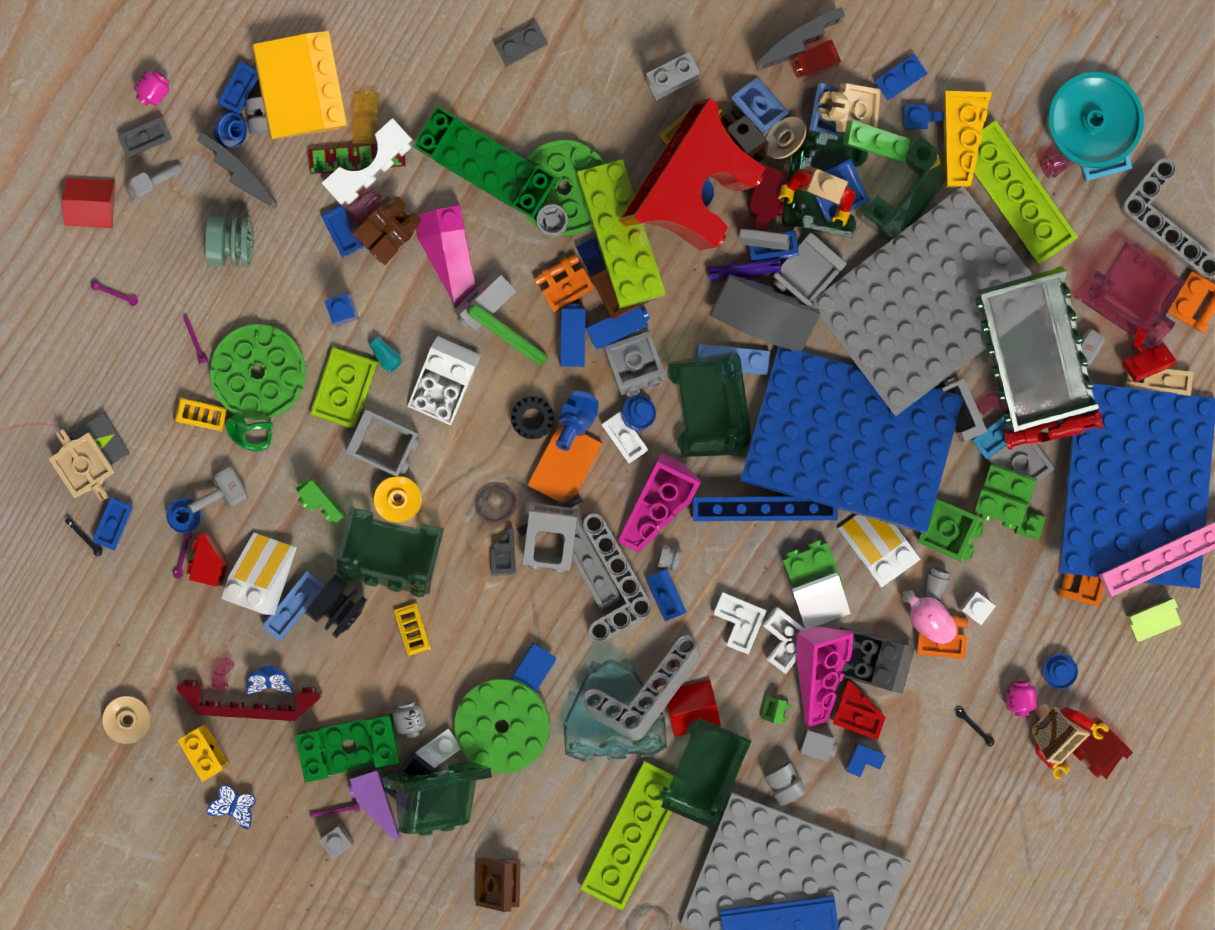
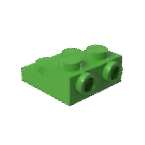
[975,463,1038,529]
[295,480,347,523]
[918,499,985,563]
[782,540,845,588]

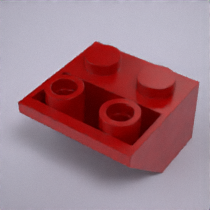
[186,532,228,587]

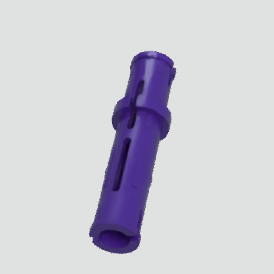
[708,257,781,282]

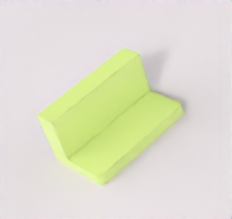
[1126,598,1181,642]

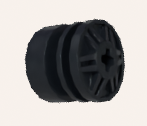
[305,574,368,638]

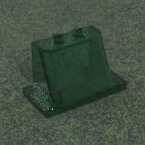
[383,761,492,836]

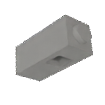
[454,270,516,331]

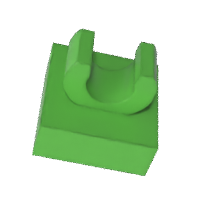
[1015,512,1045,540]
[761,695,791,724]

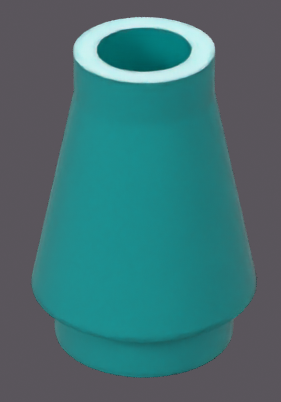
[369,337,403,373]

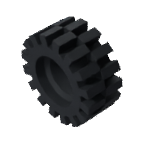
[511,396,554,439]

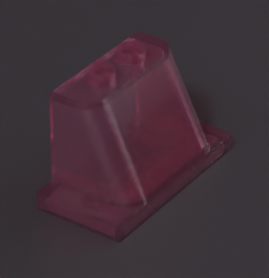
[1073,242,1186,348]

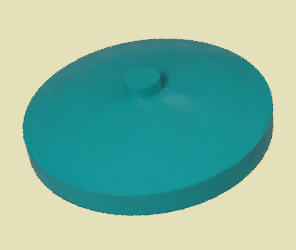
[1047,72,1144,168]

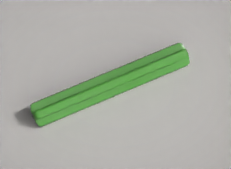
[467,304,547,366]

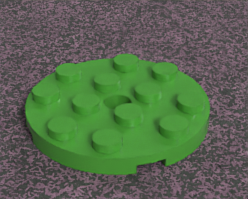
[525,140,605,236]
[210,324,306,420]
[454,678,550,773]

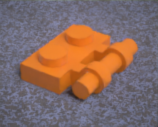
[533,254,595,313]
[916,614,968,659]

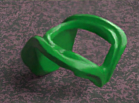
[226,414,274,452]

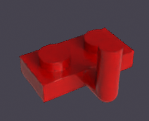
[1122,327,1177,383]

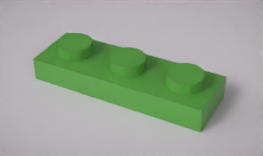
[843,120,911,163]

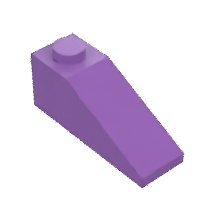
[348,768,401,840]

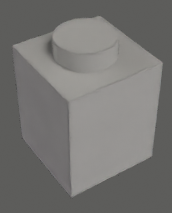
[799,728,838,762]
[319,824,354,860]

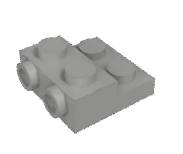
[604,331,666,397]

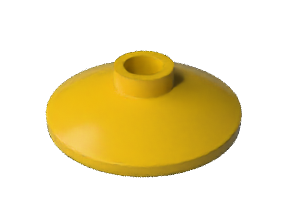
[374,476,422,523]

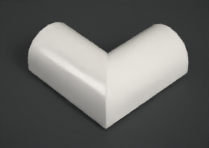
[762,607,806,674]

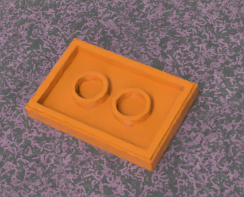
[528,425,602,503]

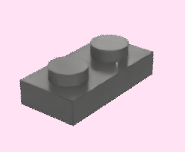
[495,23,548,67]
[118,117,172,158]

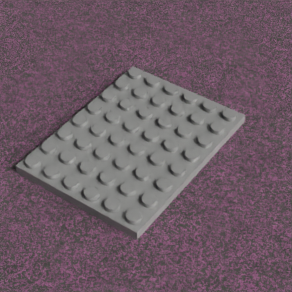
[811,186,1046,416]
[680,792,911,930]

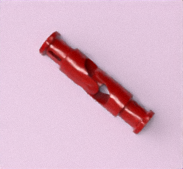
[1004,409,1104,450]

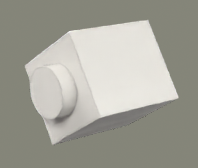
[959,590,996,625]

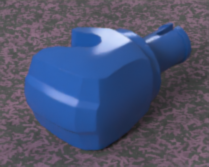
[556,391,599,451]

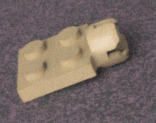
[818,83,881,133]

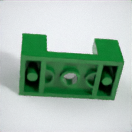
[295,713,401,783]

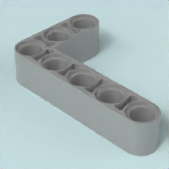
[1121,158,1215,279]
[583,513,652,642]
[582,635,701,740]

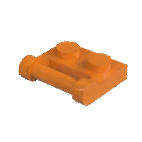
[1166,271,1215,334]
[1057,574,1104,607]

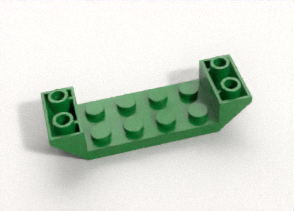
[412,106,558,219]

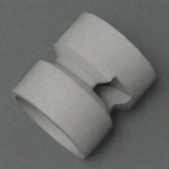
[245,97,269,135]
[537,204,568,238]
[764,762,807,806]

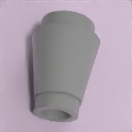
[926,567,951,601]

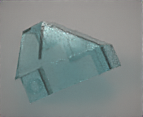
[563,658,667,762]

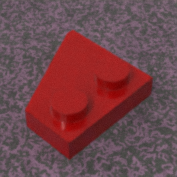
[832,680,886,740]

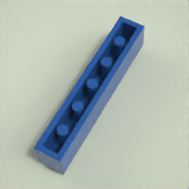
[693,496,838,521]

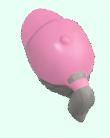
[902,590,956,644]

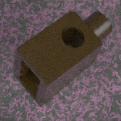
[722,111,769,162]

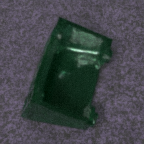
[782,132,868,238]
[667,353,751,457]
[659,718,752,830]

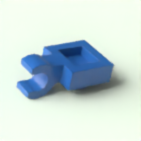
[904,105,944,130]

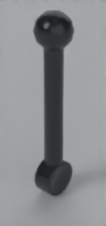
[65,518,103,556]
[956,709,995,747]

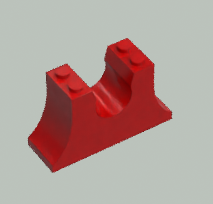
[619,98,766,251]

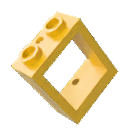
[177,724,230,782]

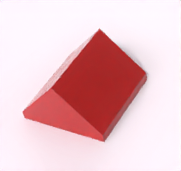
[62,178,116,228]
[667,679,721,737]

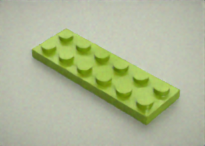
[974,120,1078,265]
[576,159,666,309]
[580,760,687,911]

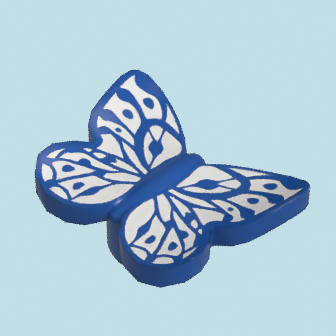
[247,666,293,695]
[206,785,256,829]

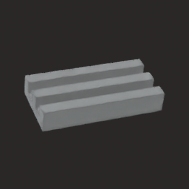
[739,229,790,251]

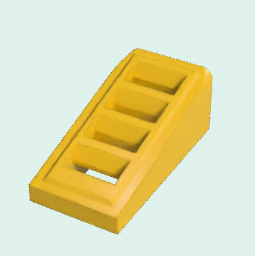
[174,398,227,431]
[394,603,431,656]

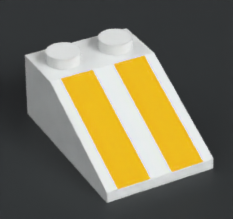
[838,514,921,588]
[221,533,297,615]

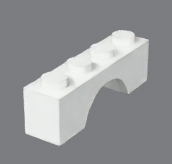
[322,118,413,205]

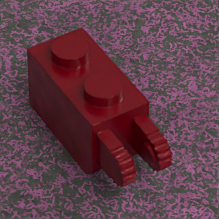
[748,166,790,232]

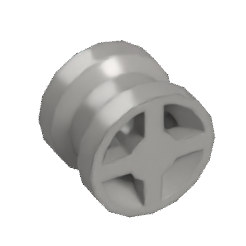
[658,544,682,572]

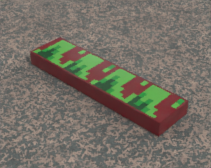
[308,144,406,174]

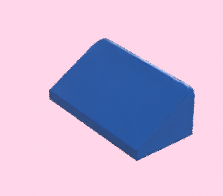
[510,642,557,691]

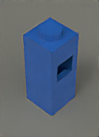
[325,293,360,326]
[560,304,586,367]
[586,307,650,351]

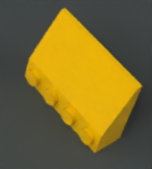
[252,31,347,139]

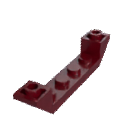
[176,679,323,721]

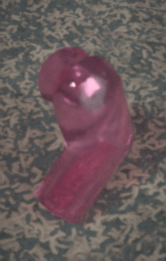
[977,393,1006,416]

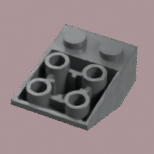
[840,627,915,693]

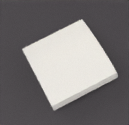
[792,573,851,630]

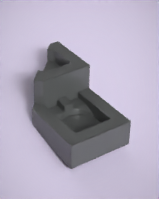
[491,528,516,576]

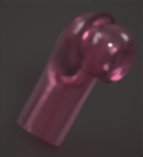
[211,658,235,694]

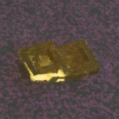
[352,92,379,144]

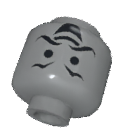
[392,701,426,738]

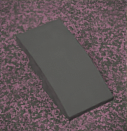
[756,7,845,71]
[197,132,278,209]
[710,274,820,351]

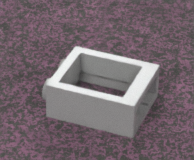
[345,409,421,477]

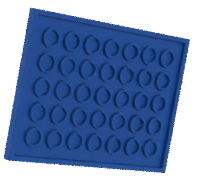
[740,346,963,534]
[1058,384,1215,589]

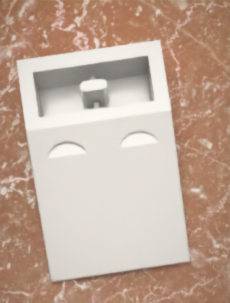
[407,336,481,425]

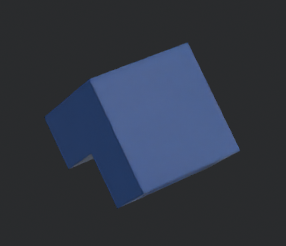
[844,742,886,777]

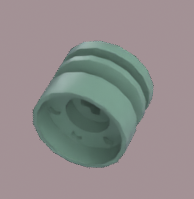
[206,216,254,267]

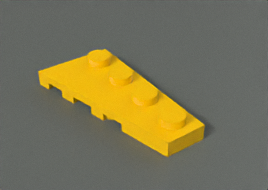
[943,91,992,188]

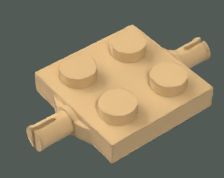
[49,429,116,502]

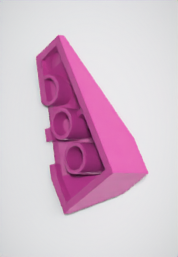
[416,205,476,305]
[617,453,701,552]
[796,626,853,728]

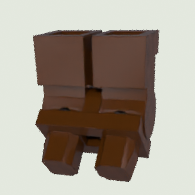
[348,196,421,265]

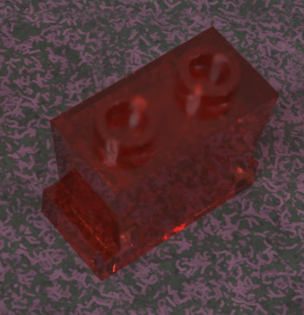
[792,39,841,82]
[1072,717,1133,779]

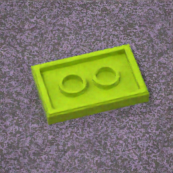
[310,347,378,430]

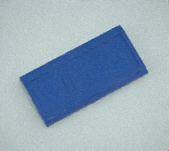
[720,896,839,930]

